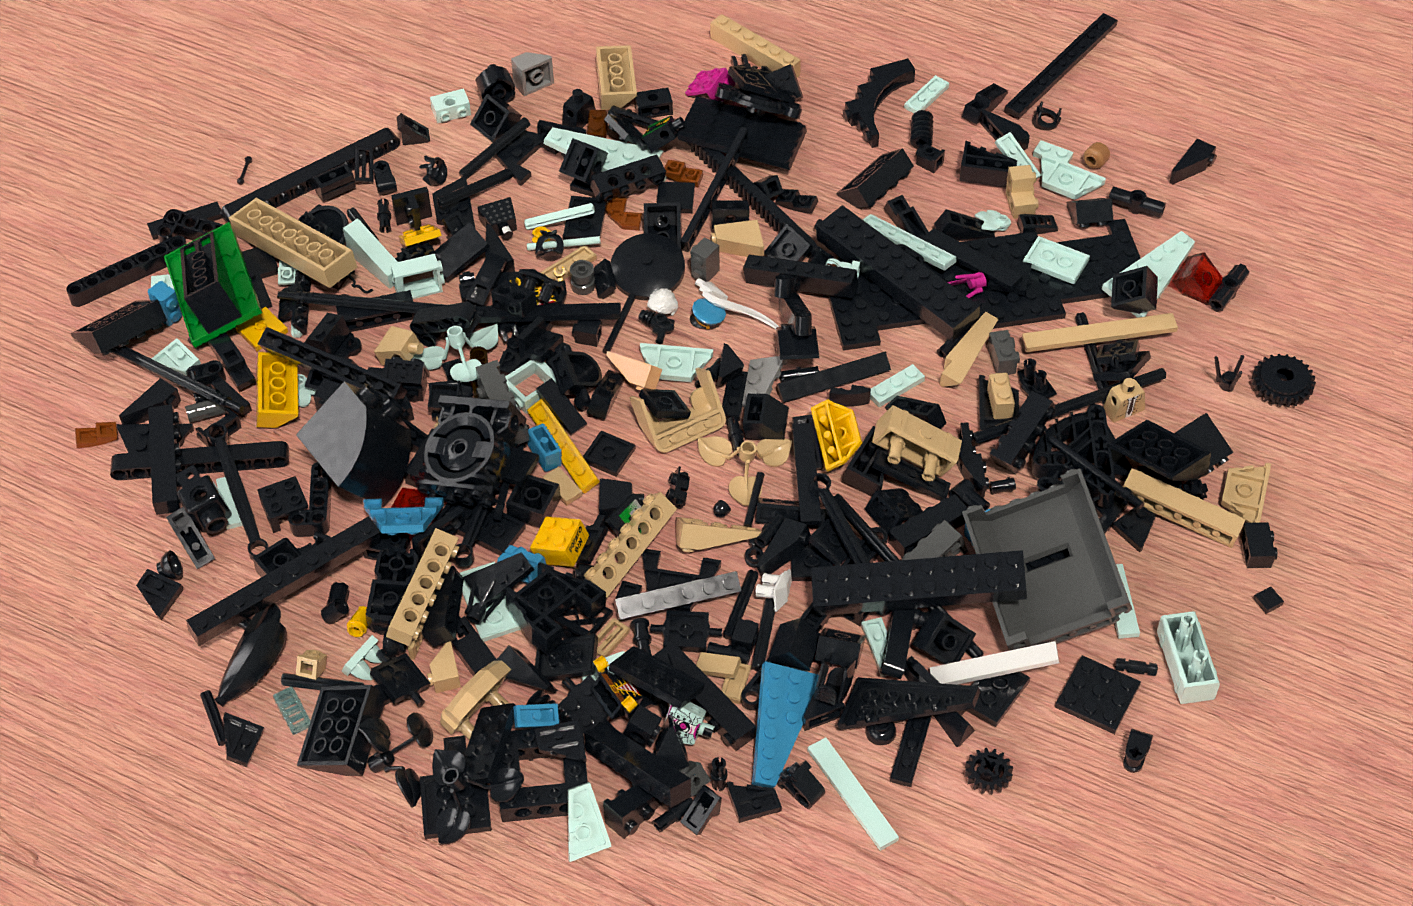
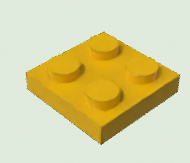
[399,224,442,246]

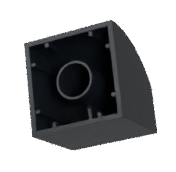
[296,381,411,507]

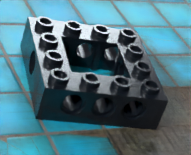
[497,724,588,822]

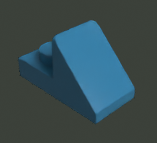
[513,704,559,729]

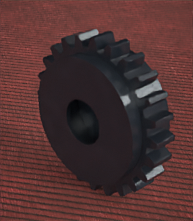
[1252,354,1316,407]

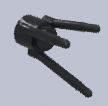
[1214,355,1244,392]
[465,579,506,625]

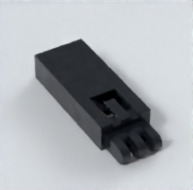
[451,616,496,676]

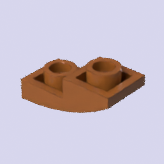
[665,160,704,187]

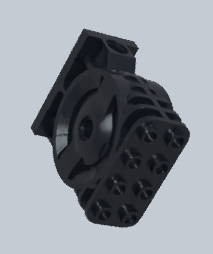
[415,395,527,508]

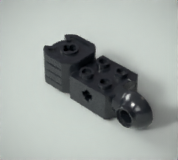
[366,547,420,657]

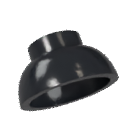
[156,550,183,579]
[865,722,897,745]

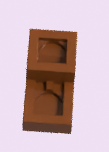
[75,422,117,448]

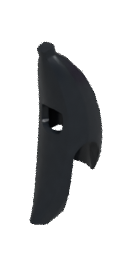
[215,603,286,707]

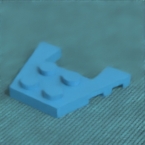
[363,497,444,535]

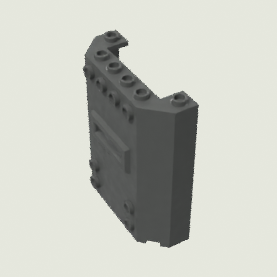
[962,469,1132,651]

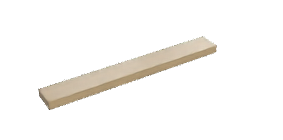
[1022,313,1178,352]

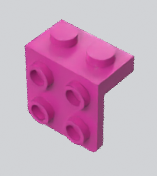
[685,68,736,102]

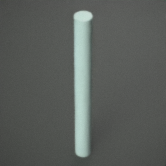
[527,236,601,251]

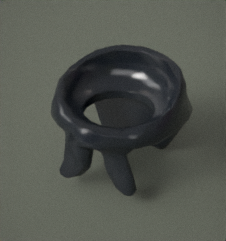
[1032,101,1062,131]
[419,155,447,186]
[535,230,564,261]

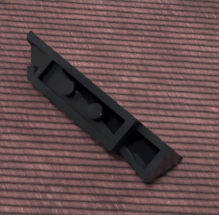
[903,656,975,747]

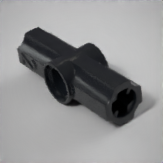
[1109,186,1166,218]
[1208,263,1250,312]

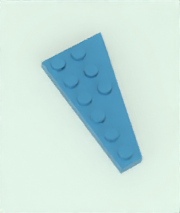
[752,661,818,788]

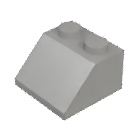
[511,52,554,96]

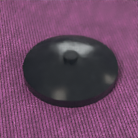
[611,233,685,300]

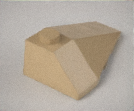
[676,517,762,552]

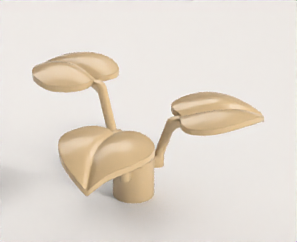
[698,436,792,506]

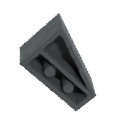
[902,520,968,560]

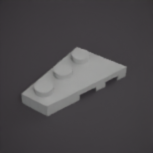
[742,356,789,409]

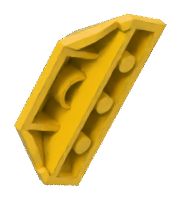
[811,399,862,471]

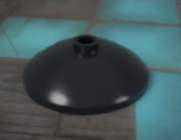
[309,205,349,245]

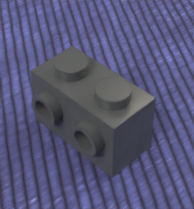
[690,237,720,282]
[987,330,1020,375]

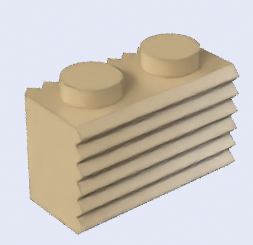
[987,373,1015,419]

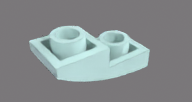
[278,260,297,285]

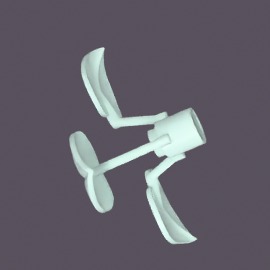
[412,324,499,382]

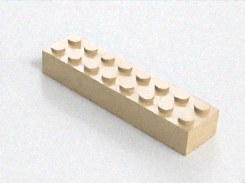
[229,198,357,288]

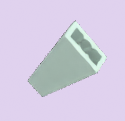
[343,219,404,289]

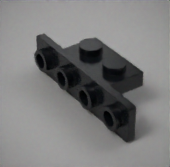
[278,270,311,334]

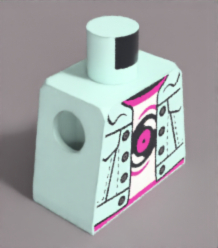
[665,702,715,745]

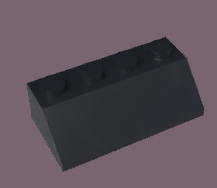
[836,148,914,209]

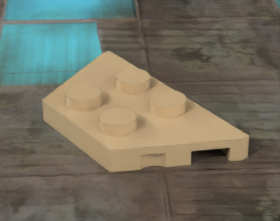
[1221,463,1271,523]

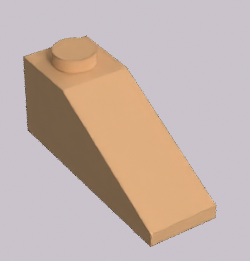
[606,351,662,391]

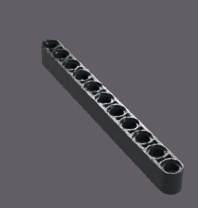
[220,128,400,224]

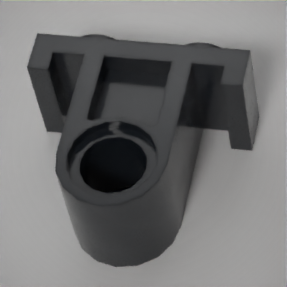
[777,761,826,809]

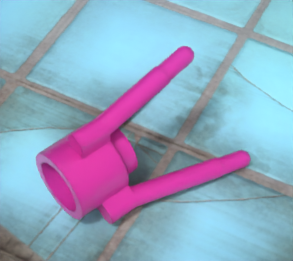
[948,272,987,298]

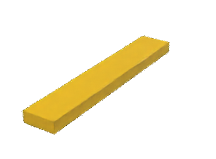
[527,398,600,494]

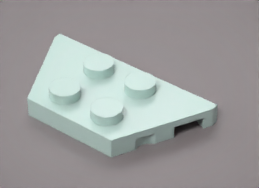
[1041,153,1106,200]
[640,343,713,382]

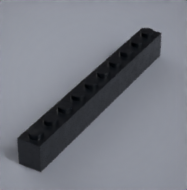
[186,516,380,646]

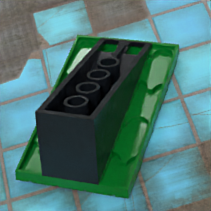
[164,222,262,348]

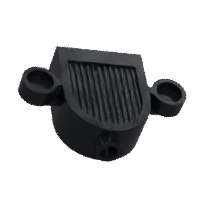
[549,342,602,410]

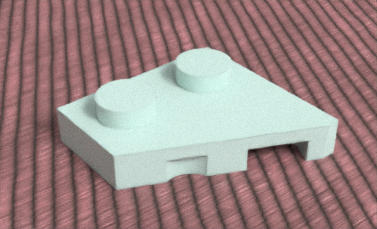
[151,338,201,376]

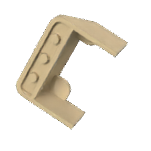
[629,367,726,453]

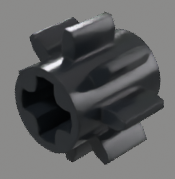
[1183,479,1208,500]

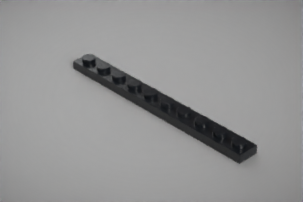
[1005,13,1118,118]

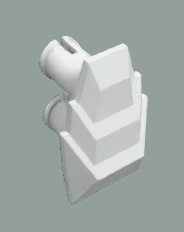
[756,569,792,612]

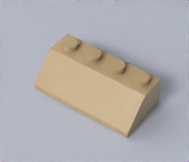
[596,45,637,110]

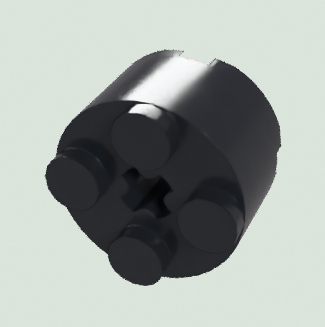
[475,64,516,103]

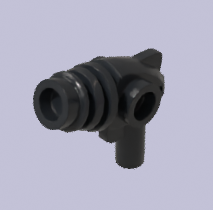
[638,310,675,344]

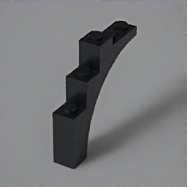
[843,58,915,148]

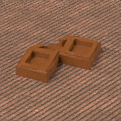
[606,197,642,231]

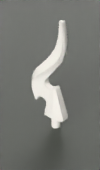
[695,278,779,329]

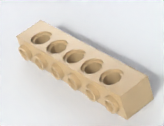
[584,492,677,598]
[386,528,459,647]

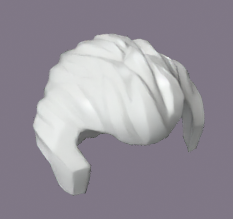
[647,288,678,316]

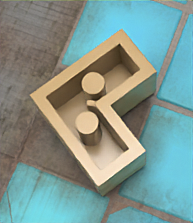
[1005,165,1039,219]

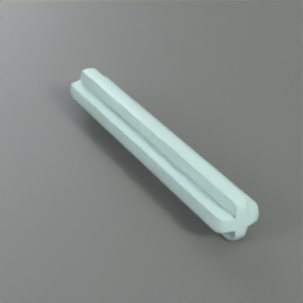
[524,203,595,230]

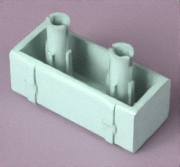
[1157,611,1220,704]

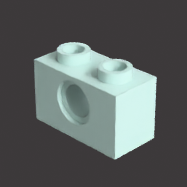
[430,88,471,124]

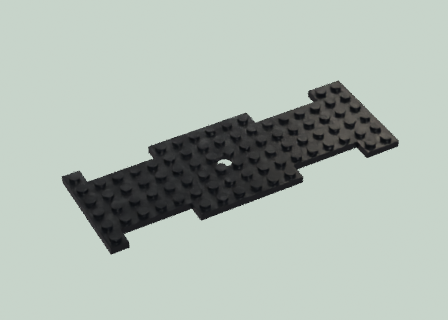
[819,219,1141,351]

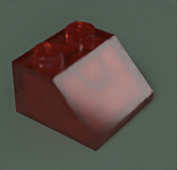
[1172,252,1223,305]

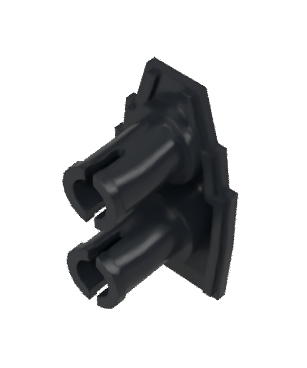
[519,269,564,305]
[1017,358,1057,398]

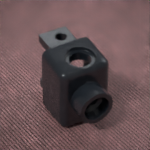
[176,465,232,534]

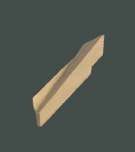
[940,312,998,387]

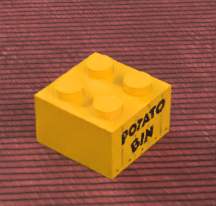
[530,517,589,567]

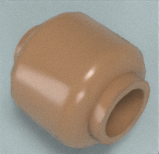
[1083,142,1110,169]

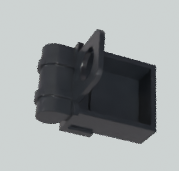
[428,381,474,413]

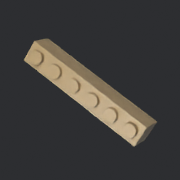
[710,14,801,78]
[1123,468,1246,548]

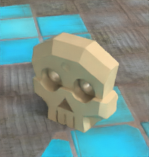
[440,661,511,740]

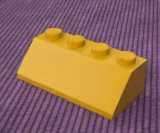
[256,352,298,428]

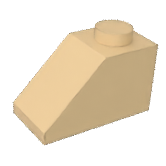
[427,641,461,693]

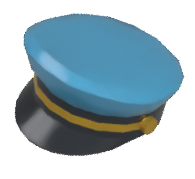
[690,298,726,329]

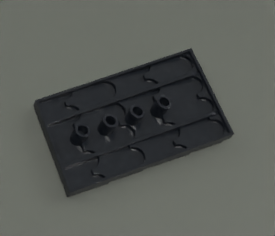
[677,96,807,170]

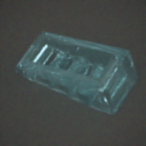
[273,686,310,735]

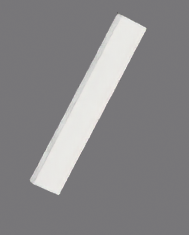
[930,641,1060,685]

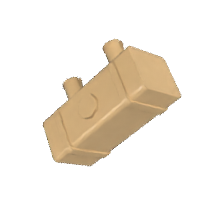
[872,405,962,481]

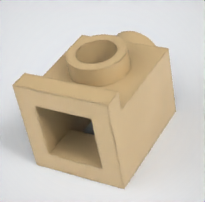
[296,650,327,680]

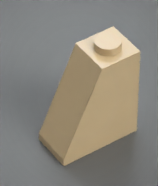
[711,220,764,257]

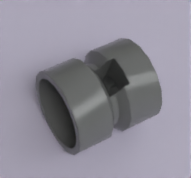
[570,260,595,295]

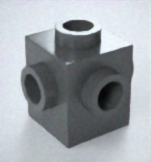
[679,761,711,797]

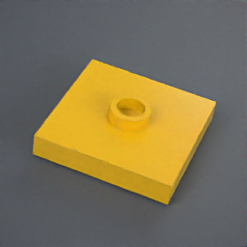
[235,307,288,351]

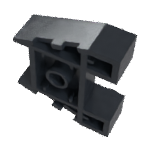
[506,562,606,655]

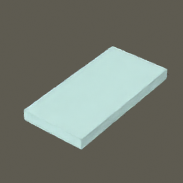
[460,561,521,642]

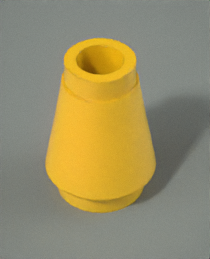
[347,606,368,637]

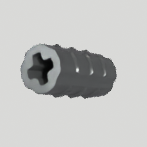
[185,400,226,423]

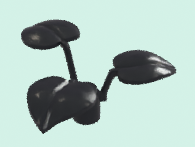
[357,712,433,808]
[432,749,524,845]

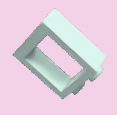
[391,254,445,299]
[505,360,558,414]

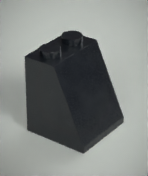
[1175,413,1233,476]

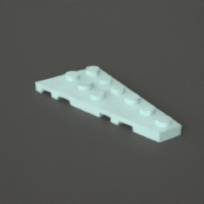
[543,127,663,181]
[1102,231,1195,318]

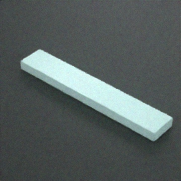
[863,214,956,271]
[807,737,899,851]

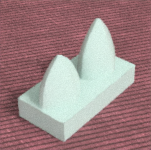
[342,635,382,680]

